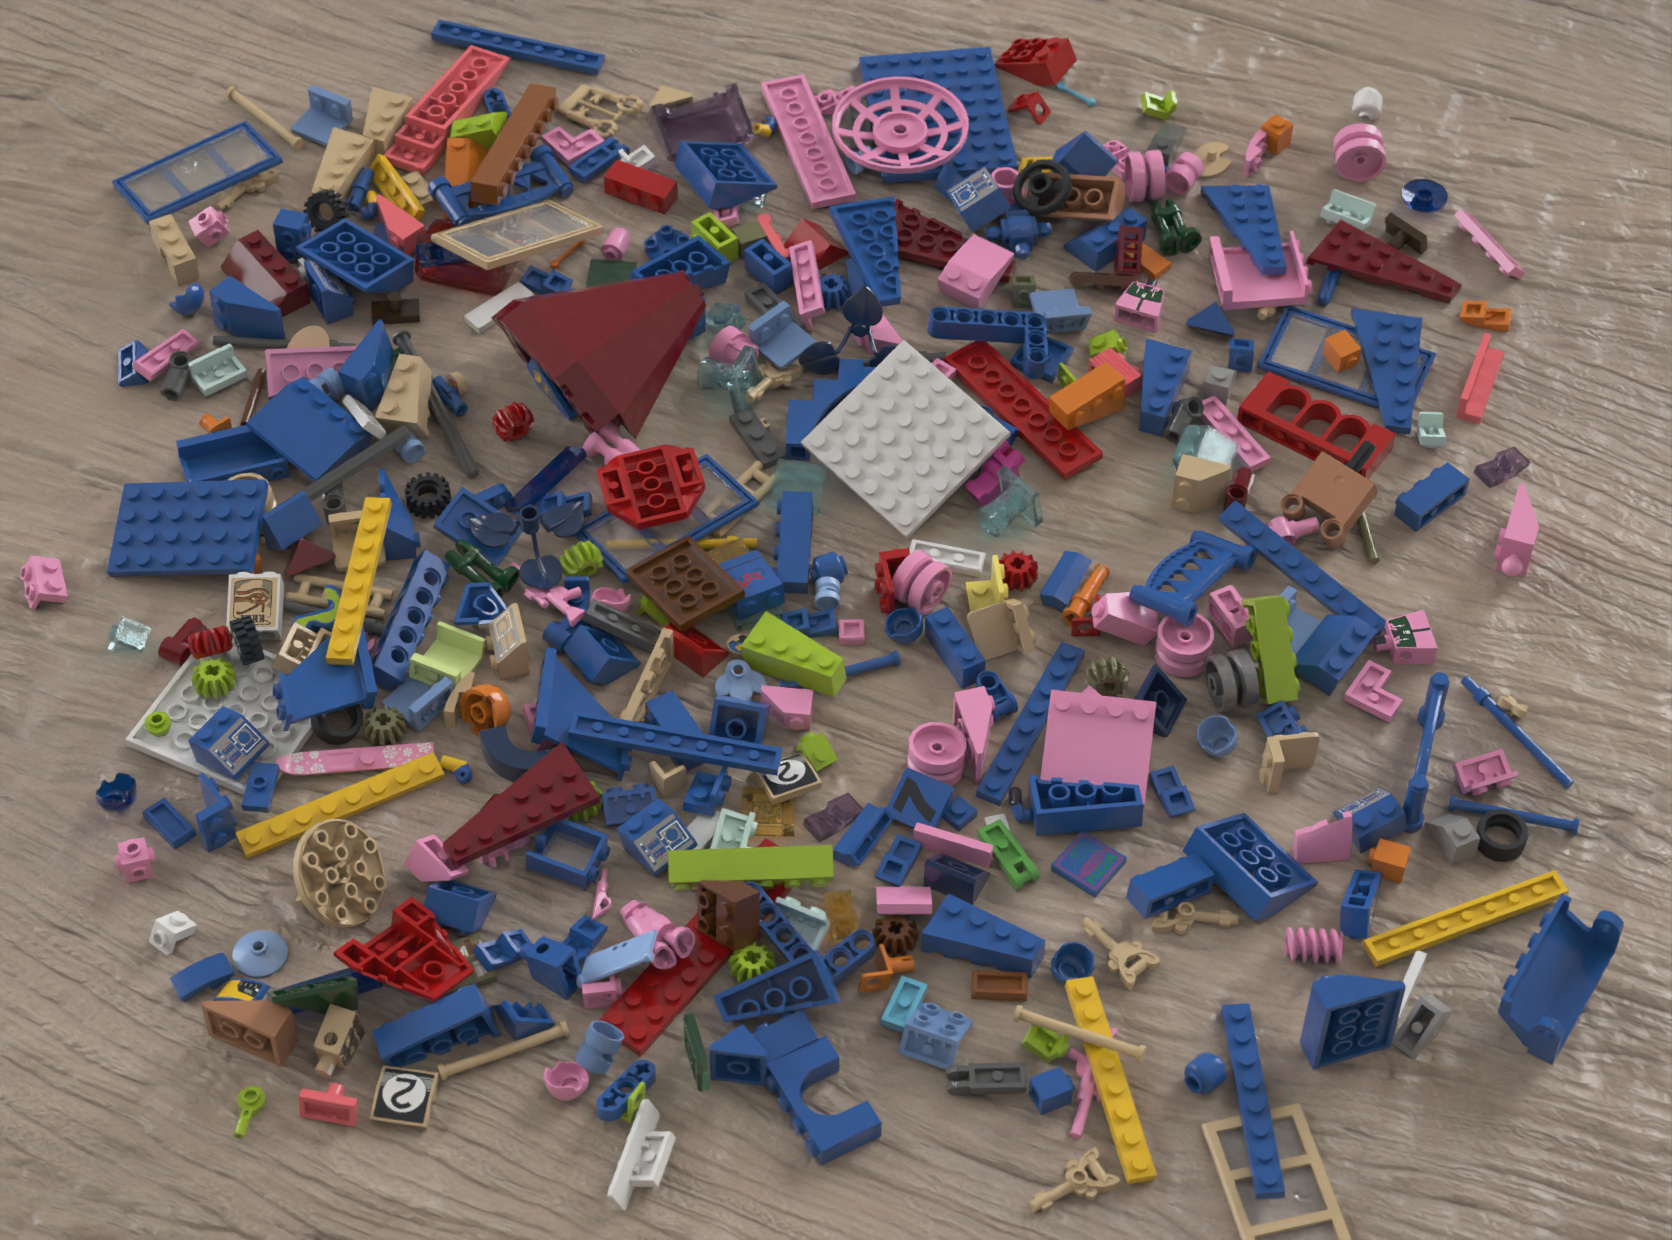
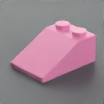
[938,234,1014,309]
[952,686,995,785]

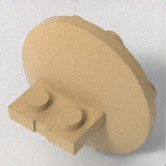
[293,819,386,928]

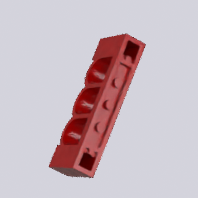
[1237,371,1396,480]

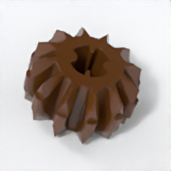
[872,914,919,957]

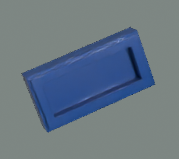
[142,798,197,850]

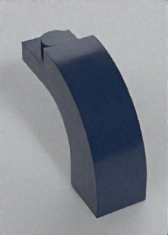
[479,725,569,782]

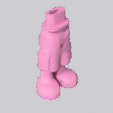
[582,421,640,465]
[620,900,695,969]

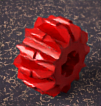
[492,402,534,442]
[999,550,1038,593]
[188,626,233,659]

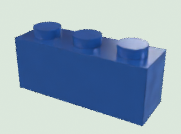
[1394,462,1470,532]
[924,607,986,689]
[643,690,704,772]
[1126,853,1215,919]

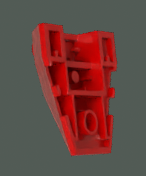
[333,897,474,1002]

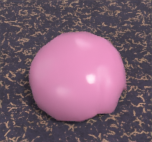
[591,587,631,613]
[543,1061,589,1101]

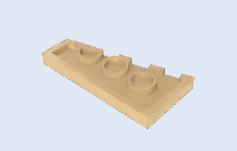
[619,627,674,723]

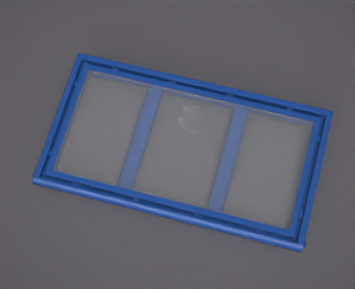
[112,120,283,225]
[1258,305,1436,408]
[574,454,759,584]

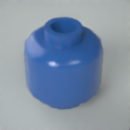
[809,552,848,584]
[1184,1052,1226,1095]

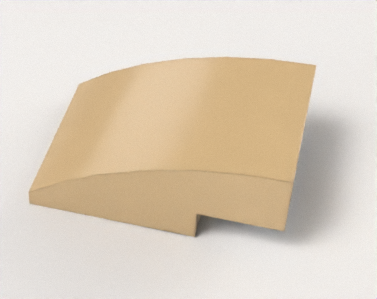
[271,622,332,675]

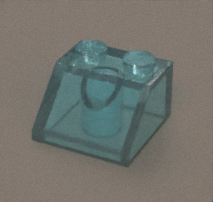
[1172,425,1238,472]

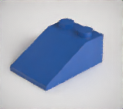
[209,276,286,340]
[338,320,394,411]

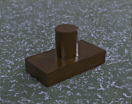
[1385,212,1427,255]
[371,291,420,325]

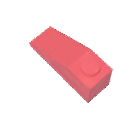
[376,194,427,255]

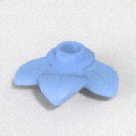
[715,659,767,700]

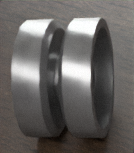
[1204,649,1259,712]

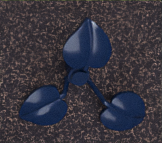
[798,285,897,375]
[469,502,584,590]

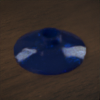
[1401,179,1448,213]

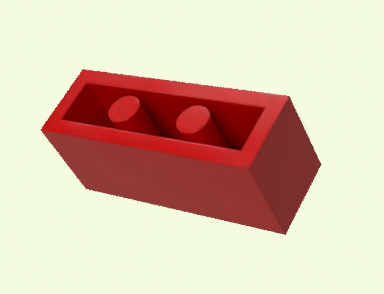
[604,160,678,215]

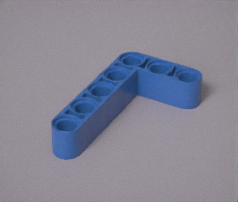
[927,307,1048,379]
[745,882,876,987]

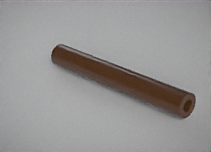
[240,368,266,426]

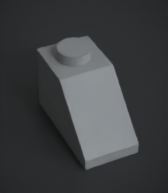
[1203,365,1238,407]
[1425,813,1480,865]
[1391,994,1454,1059]

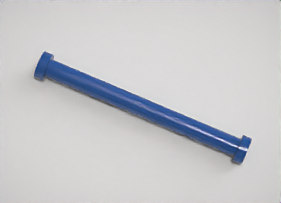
[778,650,901,689]
[1448,795,1579,835]

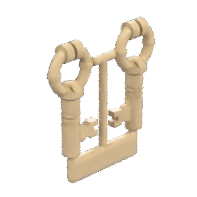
[557,84,644,138]

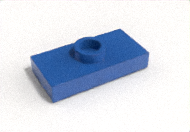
[241,762,280,813]

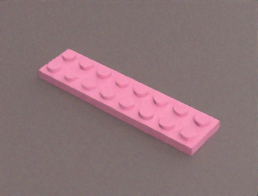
[761,74,856,209]

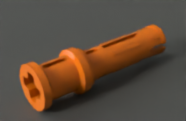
[1061,563,1110,627]

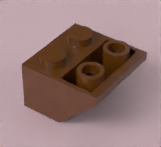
[697,880,760,951]

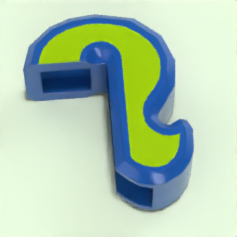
[291,585,342,633]

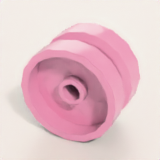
[1333,124,1386,182]
[1124,150,1165,202]
[892,550,952,615]
[1155,614,1214,677]
[907,722,967,786]

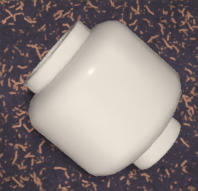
[1352,87,1383,122]

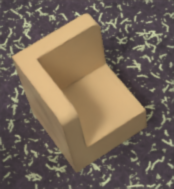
[649,761,687,798]

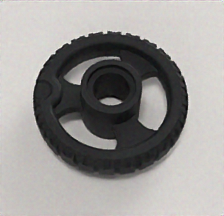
[1013,159,1072,216]

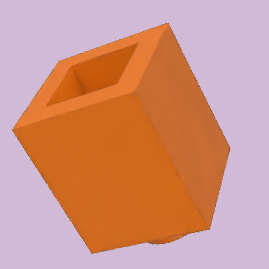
[1261,114,1294,156]
[1322,330,1361,373]
[1367,838,1411,883]

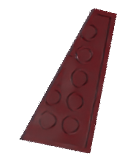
[894,199,1016,284]
[1306,220,1462,304]
[443,742,600,868]

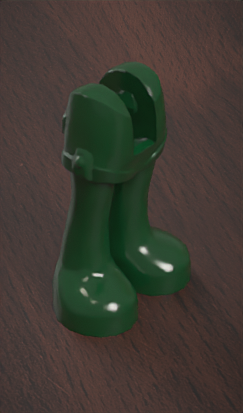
[1151,198,1202,256]
[444,539,520,599]

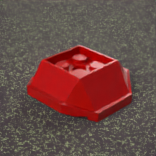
[596,444,706,530]

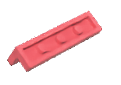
[1456,332,1504,424]

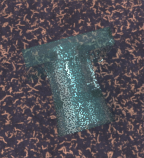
[697,345,762,413]
[976,466,1043,538]

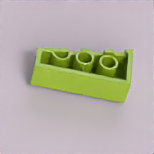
[1241,595,1300,704]
[741,611,847,697]

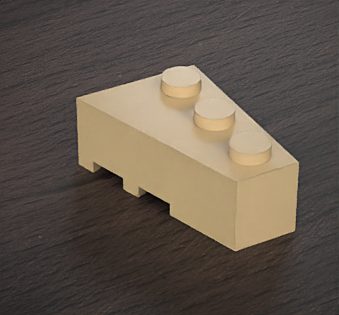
[363,86,414,156]
[375,354,432,438]

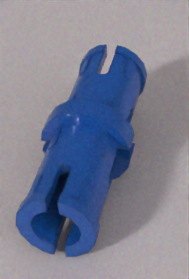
[345,167,375,212]
[432,376,468,417]

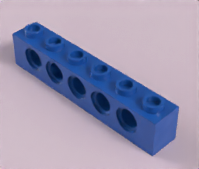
[371,549,450,692]

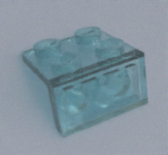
[770,458,829,515]

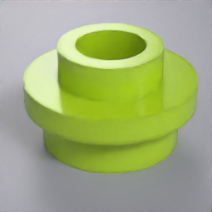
[144,711,171,737]

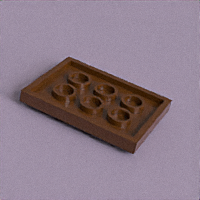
[625,535,745,633]

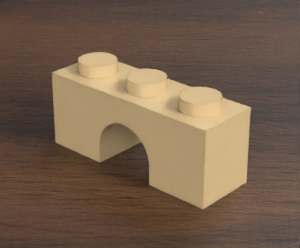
[149,214,200,285]

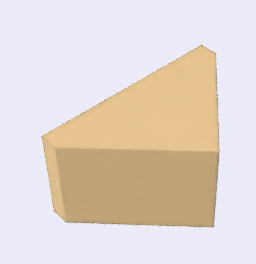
[649,85,693,125]

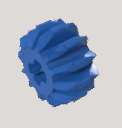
[819,272,851,312]

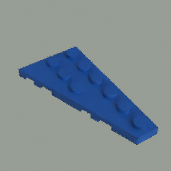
[1200,184,1286,275]
[829,196,901,307]
[1350,308,1423,435]

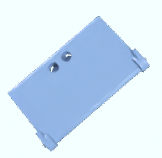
[576,929,657,989]

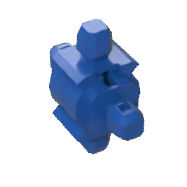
[986,204,1051,260]

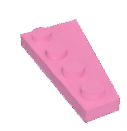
[265,346,357,399]

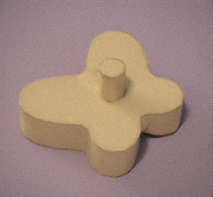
[1497,696,1529,718]

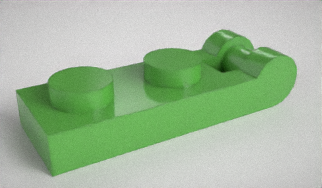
[977,819,1040,890]

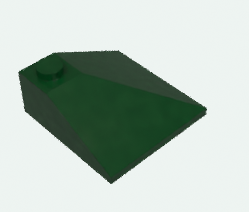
[266,975,358,1015]

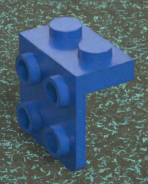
[195,773,237,853]

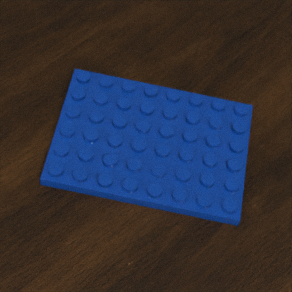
[859,47,1018,183]

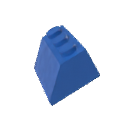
[1063,208,1147,272]
[1294,614,1378,696]

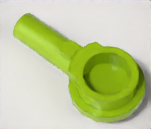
[234,1086,266,1139]

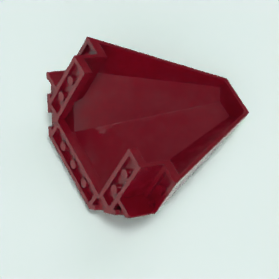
[491,270,706,439]

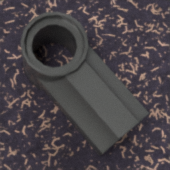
[160,351,192,401]
[1164,396,1204,444]
[322,482,347,525]

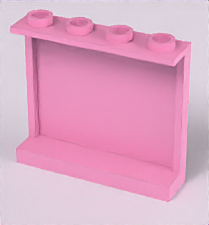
[1209,231,1312,310]

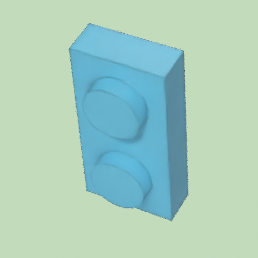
[881,976,928,1033]

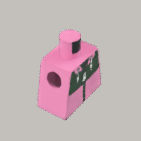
[1114,279,1164,333]
[1372,610,1438,664]

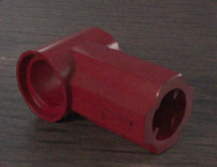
[1223,467,1255,511]
[158,617,207,667]

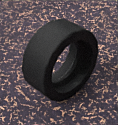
[311,704,364,745]
[1476,809,1528,862]

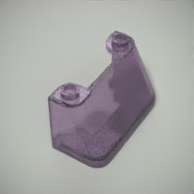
[647,83,754,164]

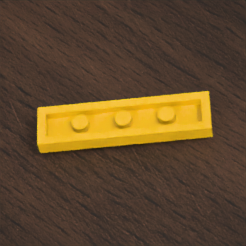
[369,154,426,221]

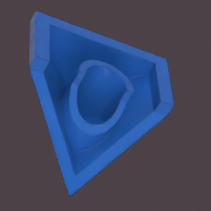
[1186,302,1235,337]
[453,582,508,626]
[490,1000,555,1041]

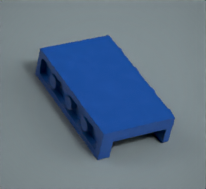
[176,425,289,482]

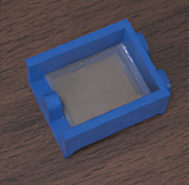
[526,819,610,891]

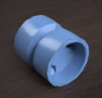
[308,368,346,401]
[575,1020,624,1074]

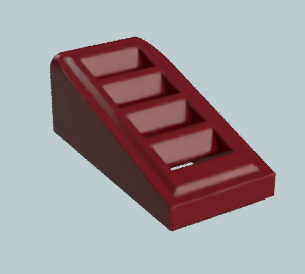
[1114,225,1143,276]

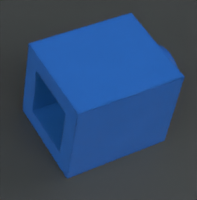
[1028,1066,1075,1115]

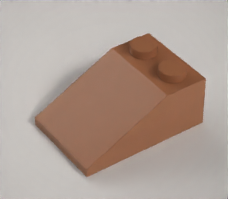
[201,1000,299,1067]

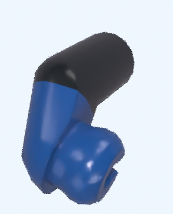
[1009,787,1032,823]

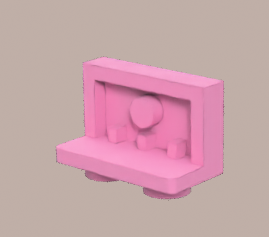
[20,556,68,609]
[1452,749,1518,796]

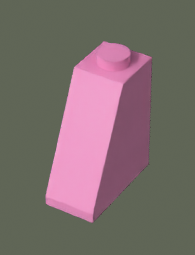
[1091,592,1158,646]

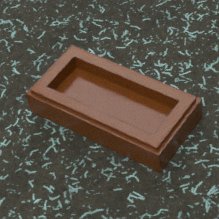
[971,970,1027,1001]

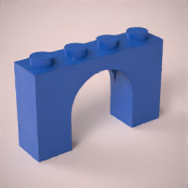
[764,1036,882,1166]

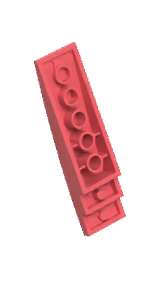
[384,45,510,176]

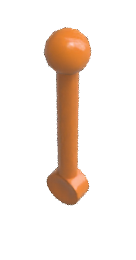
[550,240,585,269]

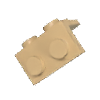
[328,510,386,572]
[967,598,1036,660]
[1259,732,1320,794]

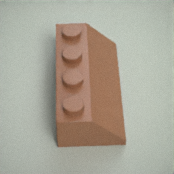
[1026,173,1127,221]

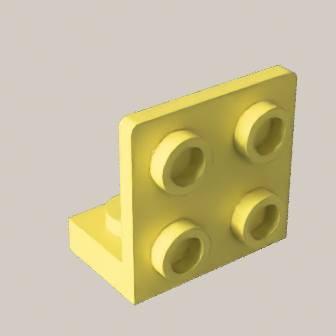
[965,555,1008,612]

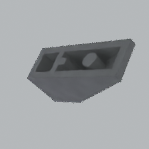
[1148,122,1187,168]

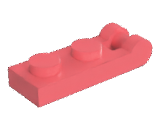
[757,214,791,262]

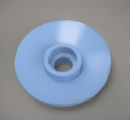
[232,930,288,978]

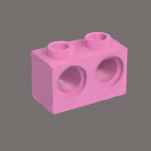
[1207,584,1254,648]

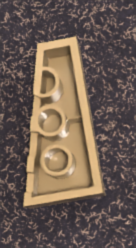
[311,127,376,217]

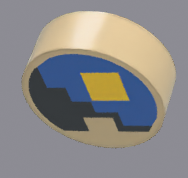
[727,634,748,659]

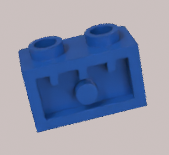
[1256,700,1308,737]
[683,766,732,817]
[602,783,657,826]

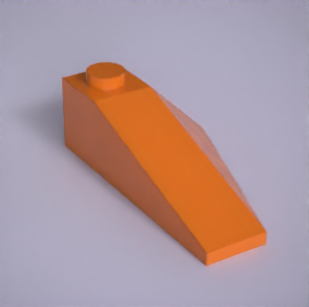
[444,138,489,222]

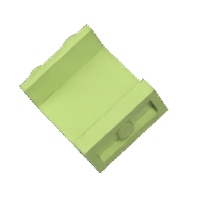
[409,621,485,688]

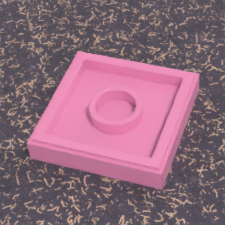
[876,887,932,914]

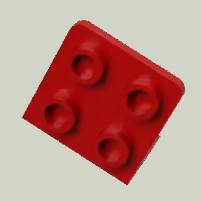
[874,548,910,617]

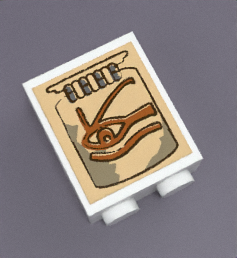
[226,572,284,641]

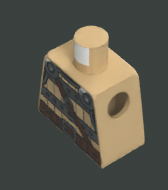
[314,1004,365,1078]

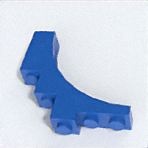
[786,359,876,461]

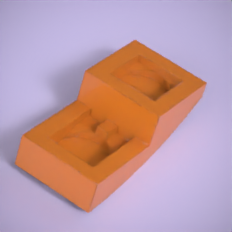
[1460,301,1512,332]

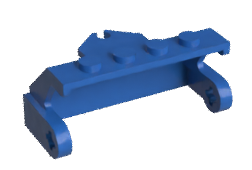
[1498,894,1624,1065]

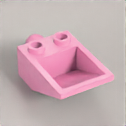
[1493,483,1539,577]

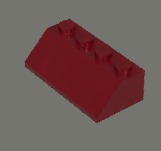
[221,230,311,317]

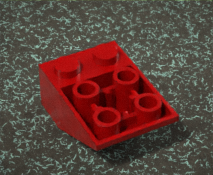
[994,37,1077,86]

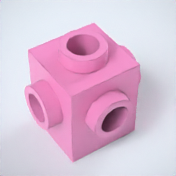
[188,206,230,248]
[114,837,156,883]

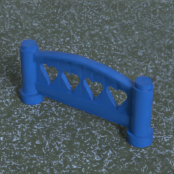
[427,145,574,227]
[1129,530,1257,627]
[1402,672,1450,833]

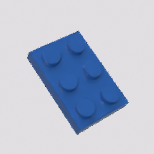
[433,487,523,567]

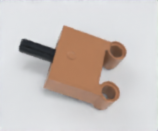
[1280,440,1378,548]

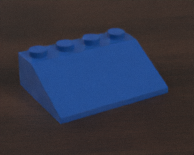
[674,141,777,210]
[296,218,414,293]
[246,377,372,482]
[1182,813,1318,922]
[1300,974,1406,1069]

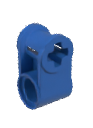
[976,671,1018,722]

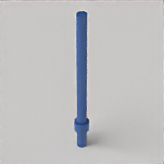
[1461,676,1574,789]

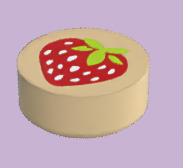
[447,371,468,396]

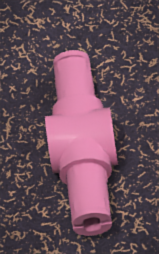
[1244,516,1319,546]

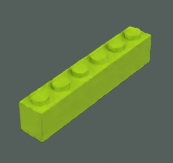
[668,845,834,892]

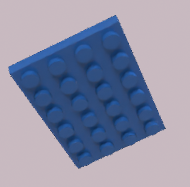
[107,479,269,577]

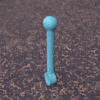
[1056,82,1095,107]

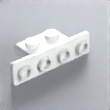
[607,1099,676,1211]

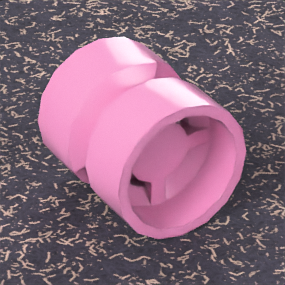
[1165,152,1204,195]

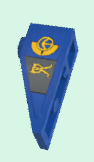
[526,359,577,421]
[1340,869,1382,939]

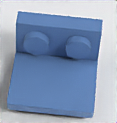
[291,85,353,146]
[1029,289,1092,334]
[747,301,816,370]
[1280,585,1321,655]
[382,676,454,732]
[898,1002,973,1070]

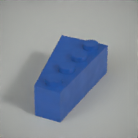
[629,235,731,290]
[1139,339,1192,437]
[773,491,813,594]
[1028,775,1144,836]
[921,894,1046,978]
[713,950,842,1022]
[372,983,502,1068]

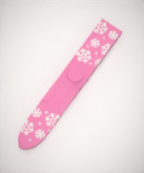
[275,742,434,776]

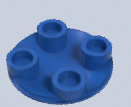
[644,225,690,260]

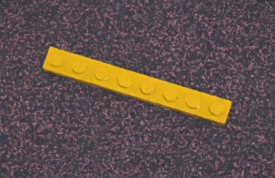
[326,497,392,665]
[235,752,445,859]
[1363,870,1569,967]
[1065,976,1157,1185]

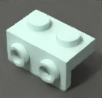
[1320,189,1376,231]
[188,344,248,397]
[710,808,758,849]
[770,897,830,951]

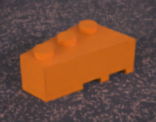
[1049,361,1125,430]

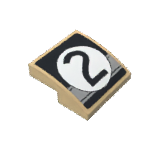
[752,752,822,805]
[370,1065,440,1129]

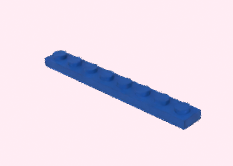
[431,19,605,75]
[1218,500,1386,643]
[976,642,1085,806]
[569,711,783,776]
[1221,1003,1285,1200]

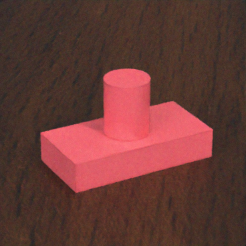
[299,1083,358,1127]

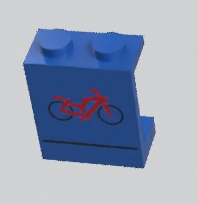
[718,550,785,620]

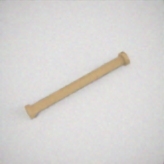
[225,86,304,151]
[1013,1005,1147,1063]
[436,1021,570,1081]

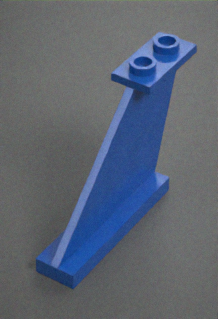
[273,627,377,731]
[531,647,632,781]

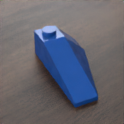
[379,469,421,561]

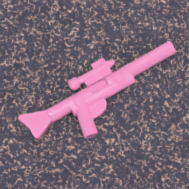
[509,562,585,627]
[1067,1028,1118,1139]

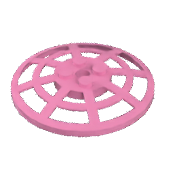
[832,77,969,174]

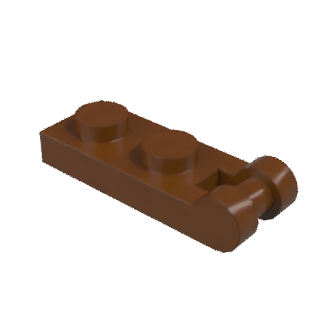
[1069,271,1137,290]

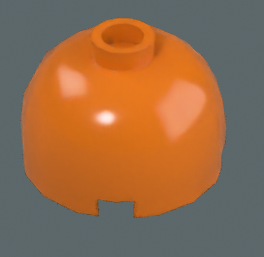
[459,684,511,737]

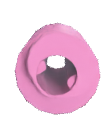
[1284,927,1343,964]

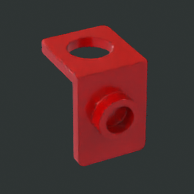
[1007,92,1051,125]
[1071,594,1101,637]

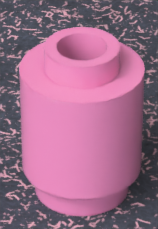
[601,227,631,262]

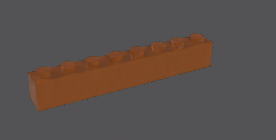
[470,83,559,205]

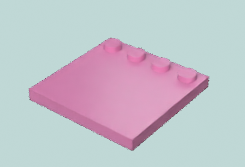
[1040,690,1156,807]

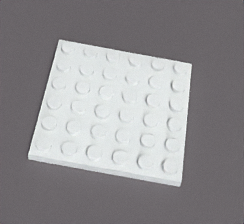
[801,340,1011,539]
[125,637,327,795]

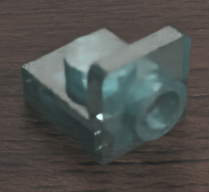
[706,303,746,330]
[107,617,151,653]

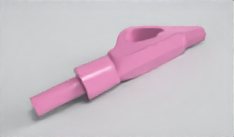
[591,869,611,921]

